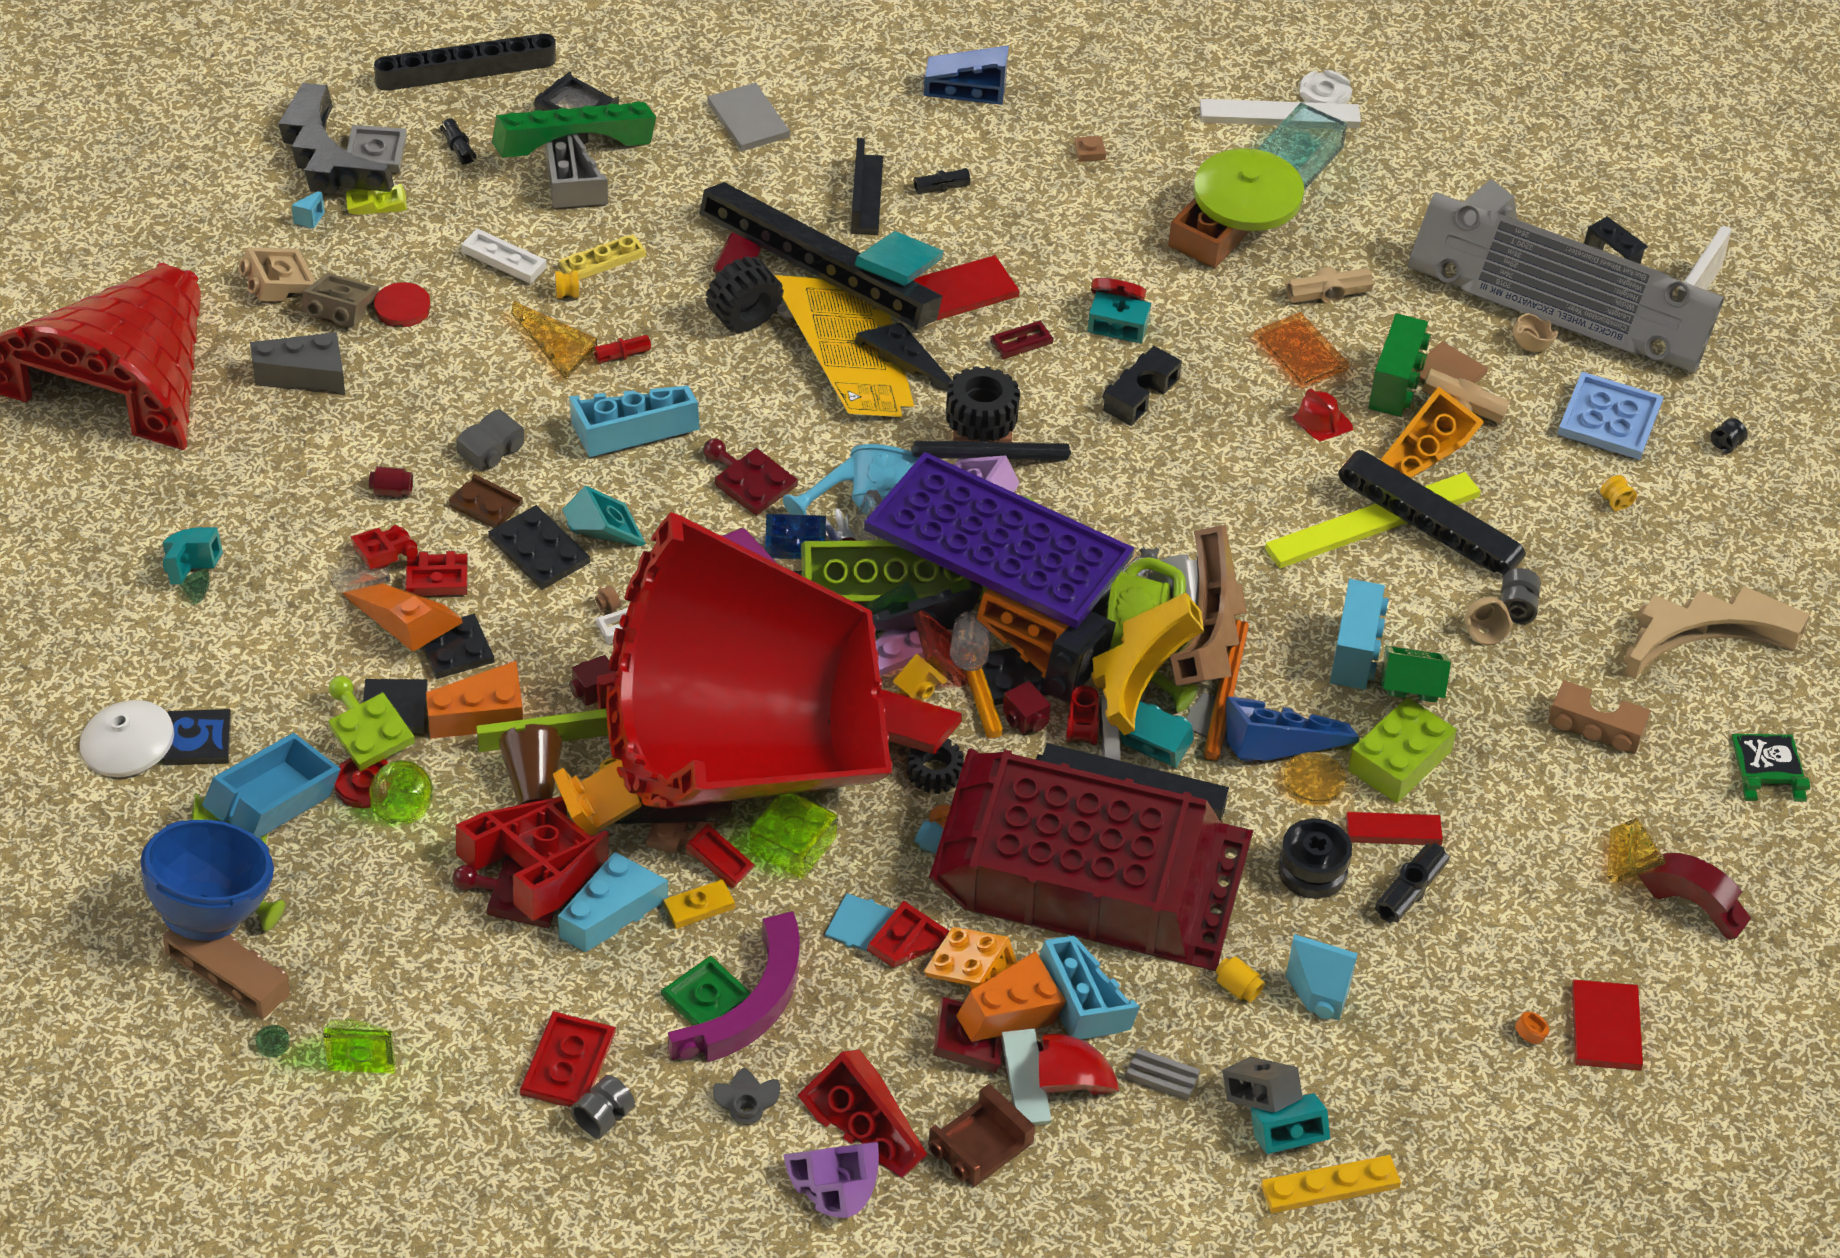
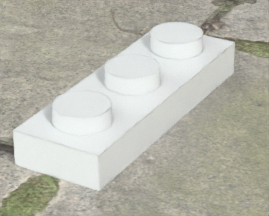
[461,228,547,284]

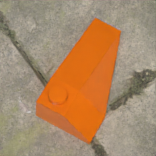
[342,577,463,652]

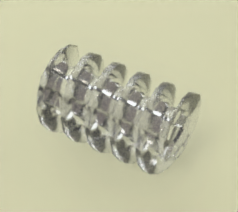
[950,610,991,671]

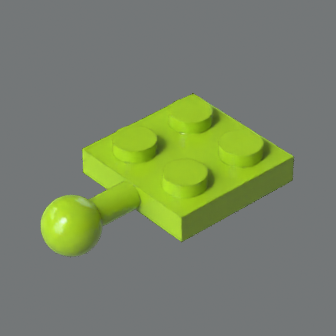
[328,676,415,771]

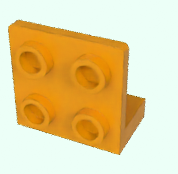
[553,759,642,836]
[924,927,1017,991]

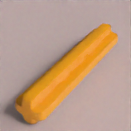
[965,663,1003,739]

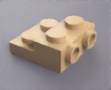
[239,247,316,302]

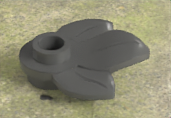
[713,1068,780,1125]

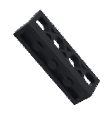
[851,138,883,235]

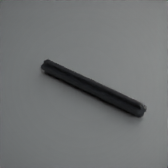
[911,440,1071,460]

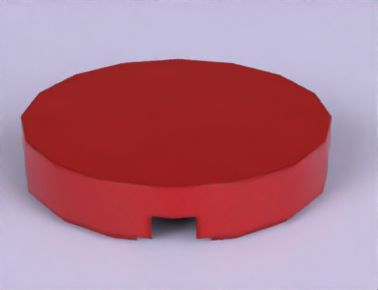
[1091,278,1147,301]
[374,282,431,327]
[334,758,397,808]

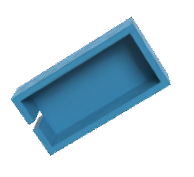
[202,732,341,838]

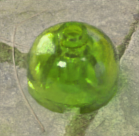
[369,760,434,825]

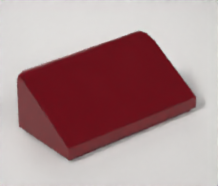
[712,232,761,274]

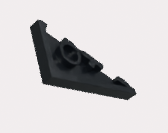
[854,322,952,391]
[872,581,983,630]

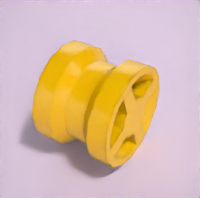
[555,270,579,299]
[1600,475,1637,511]

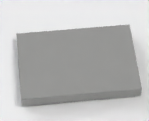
[707,82,790,152]

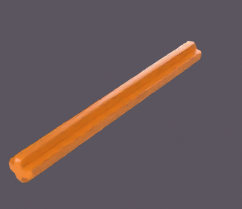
[1203,619,1249,761]

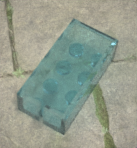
[1258,103,1347,190]

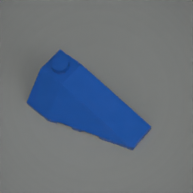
[1226,696,1360,762]

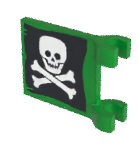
[1732,734,1810,802]

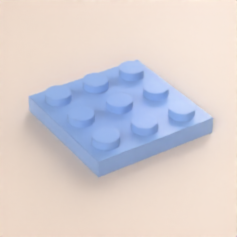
[1557,372,1664,460]

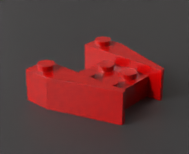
[455,796,609,921]

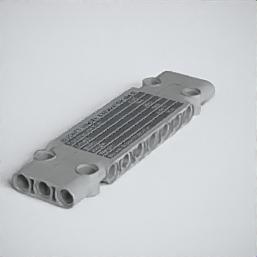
[1408,192,1724,373]

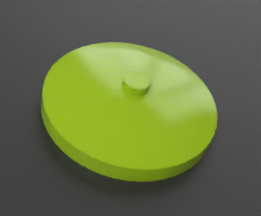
[1194,148,1304,231]

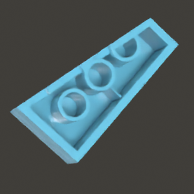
[569,386,700,457]

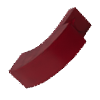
[1638,853,1751,940]

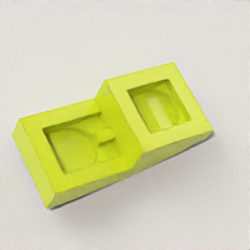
[346,183,407,215]

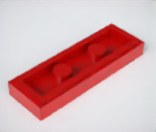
[1345,812,1443,846]

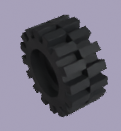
[907,739,964,794]

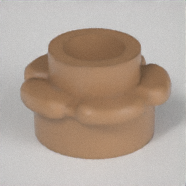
[595,585,621,613]

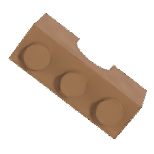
[1548,680,1651,754]

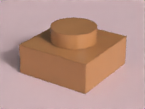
[1074,136,1106,162]

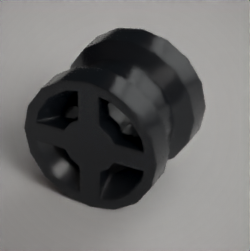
[1711,418,1748,454]

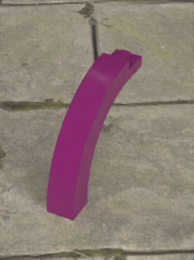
[668,911,800,1063]

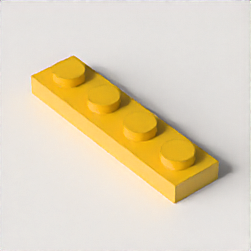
[1261,1155,1401,1214]

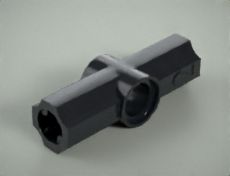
[1375,842,1450,923]

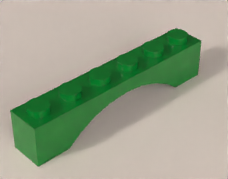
[492,101,656,158]

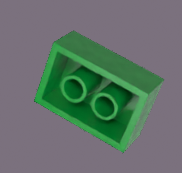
[1368,313,1431,417]
[1380,645,1451,702]

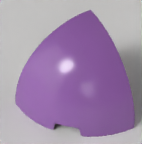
[783,1142,879,1218]

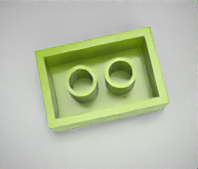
[1347,697,1457,803]

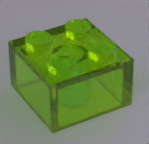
[749,793,838,879]

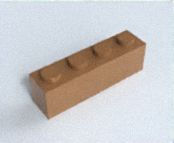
[162,929,290,1020]

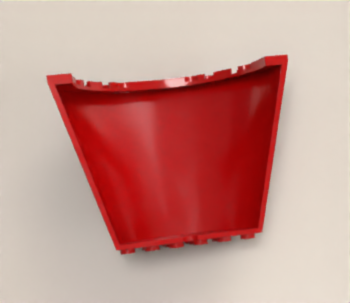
[606,512,892,809]

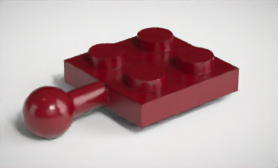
[703,438,798,516]
[452,857,556,929]
[933,997,1043,1073]

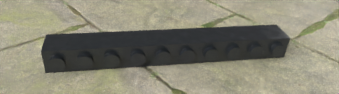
[699,182,942,329]

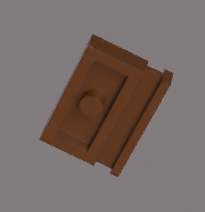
[449,474,523,528]

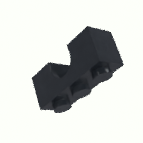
[1103,346,1182,426]

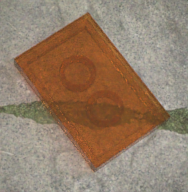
[1254,312,1349,389]

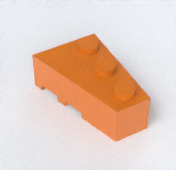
[976,589,1069,679]
[426,660,523,739]
[956,951,1066,1042]

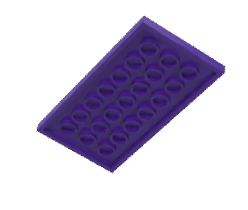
[864,452,1135,629]

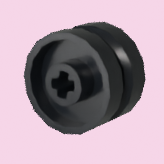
[1278,818,1352,899]

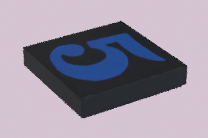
[164,709,231,766]

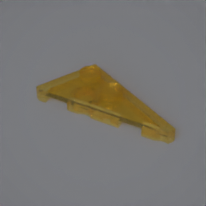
[511,301,597,379]

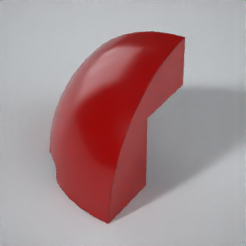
[1039,1034,1119,1095]

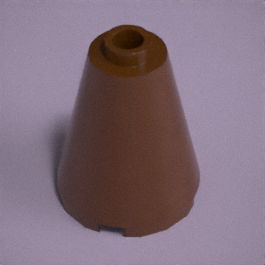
[499,724,562,805]

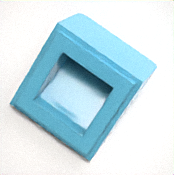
[291,191,325,228]

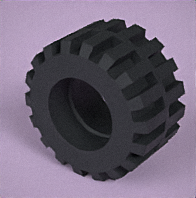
[706,256,784,333]
[945,366,1020,442]

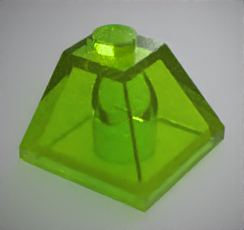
[323,1019,396,1074]

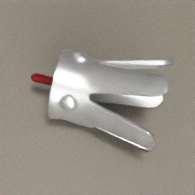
[820,508,856,541]

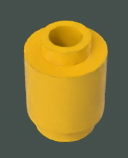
[1215,956,1265,1003]

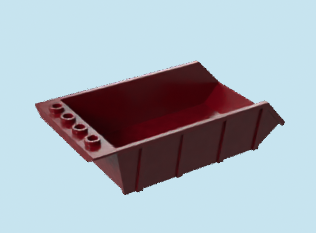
[929,748,1254,971]

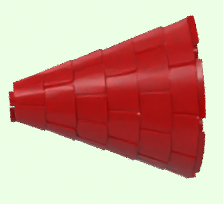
[0,263,201,450]

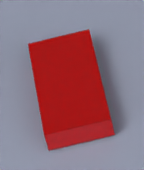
[685,823,755,889]

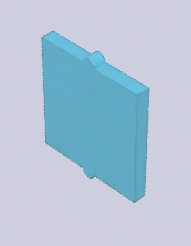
[825,893,896,952]

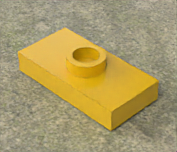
[663,879,735,929]

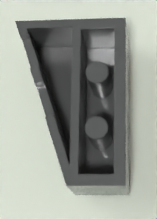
[250,332,345,395]

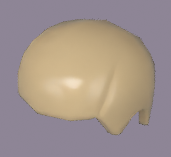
[1513,313,1558,353]
[1464,596,1513,645]

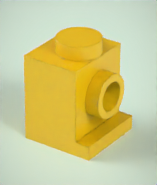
[893,653,947,701]

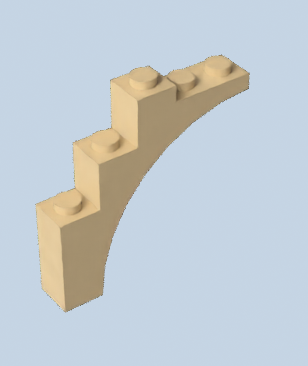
[1623,586,1810,679]

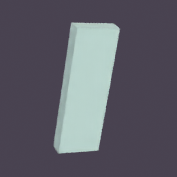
[1001,1028,1052,1126]

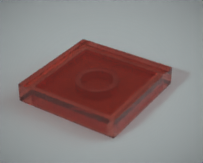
[914,610,968,687]

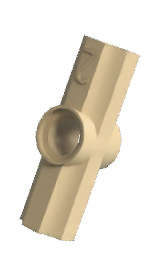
[1286,267,1373,303]
[1421,368,1510,424]

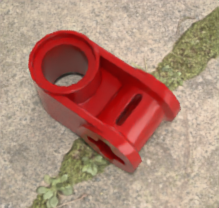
[1066,685,1099,745]

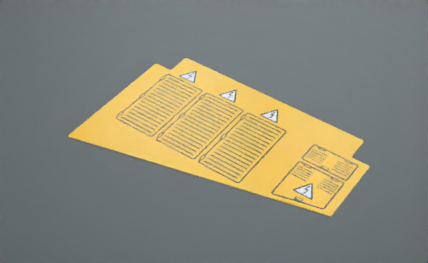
[775,275,914,417]

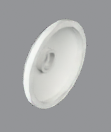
[80,700,174,777]

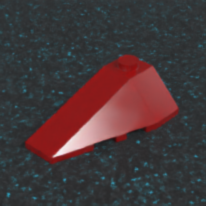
[797,1049,927,1178]

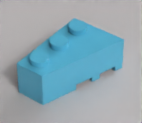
[558,852,668,952]
[1039,936,1140,1039]

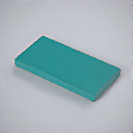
[855,231,944,286]

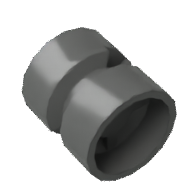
[1500,568,1541,625]
[571,1075,635,1139]

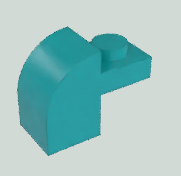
[162,527,223,584]

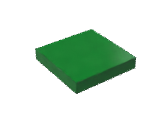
[661,955,751,1026]

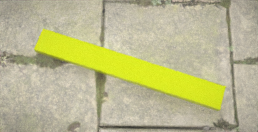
[1265,472,1481,569]

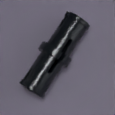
[440,118,477,165]
[913,168,970,194]

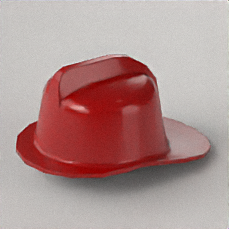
[1293,389,1353,442]

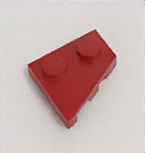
[867,901,949,968]

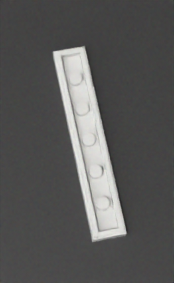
[1200,99,1361,128]

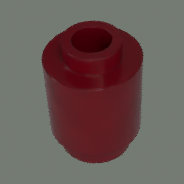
[369,466,413,498]

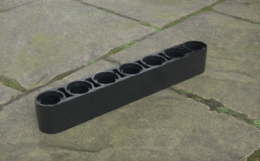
[374,33,556,91]
[1338,450,1526,577]

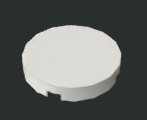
[1300,70,1352,104]

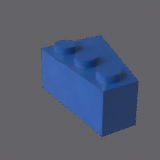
[924,45,1009,105]

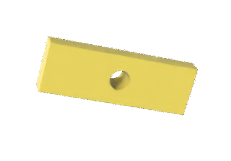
[559,234,646,280]

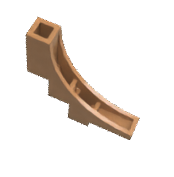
[1170,525,1247,686]

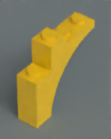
[1091,592,1204,736]

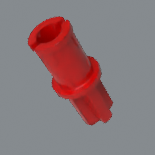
[593,335,651,364]

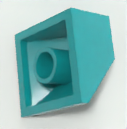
[562,485,646,546]

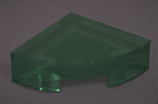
[179,568,210,605]

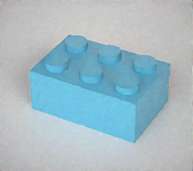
[1330,579,1389,690]

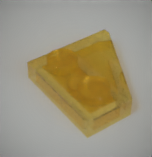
[1607,818,1665,882]

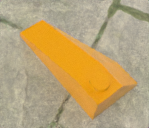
[1381,387,1484,478]

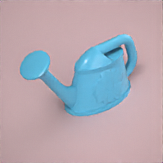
[783,444,919,522]

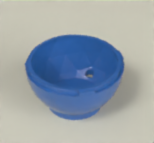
[140,820,274,941]

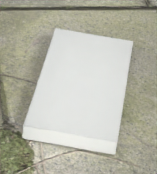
[1676,225,1732,302]

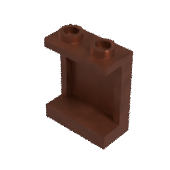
[928,1083,1035,1187]

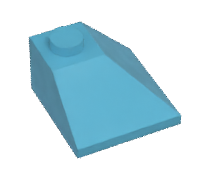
[1286,934,1358,1020]

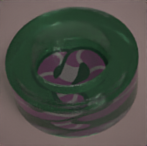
[255,1025,290,1057]

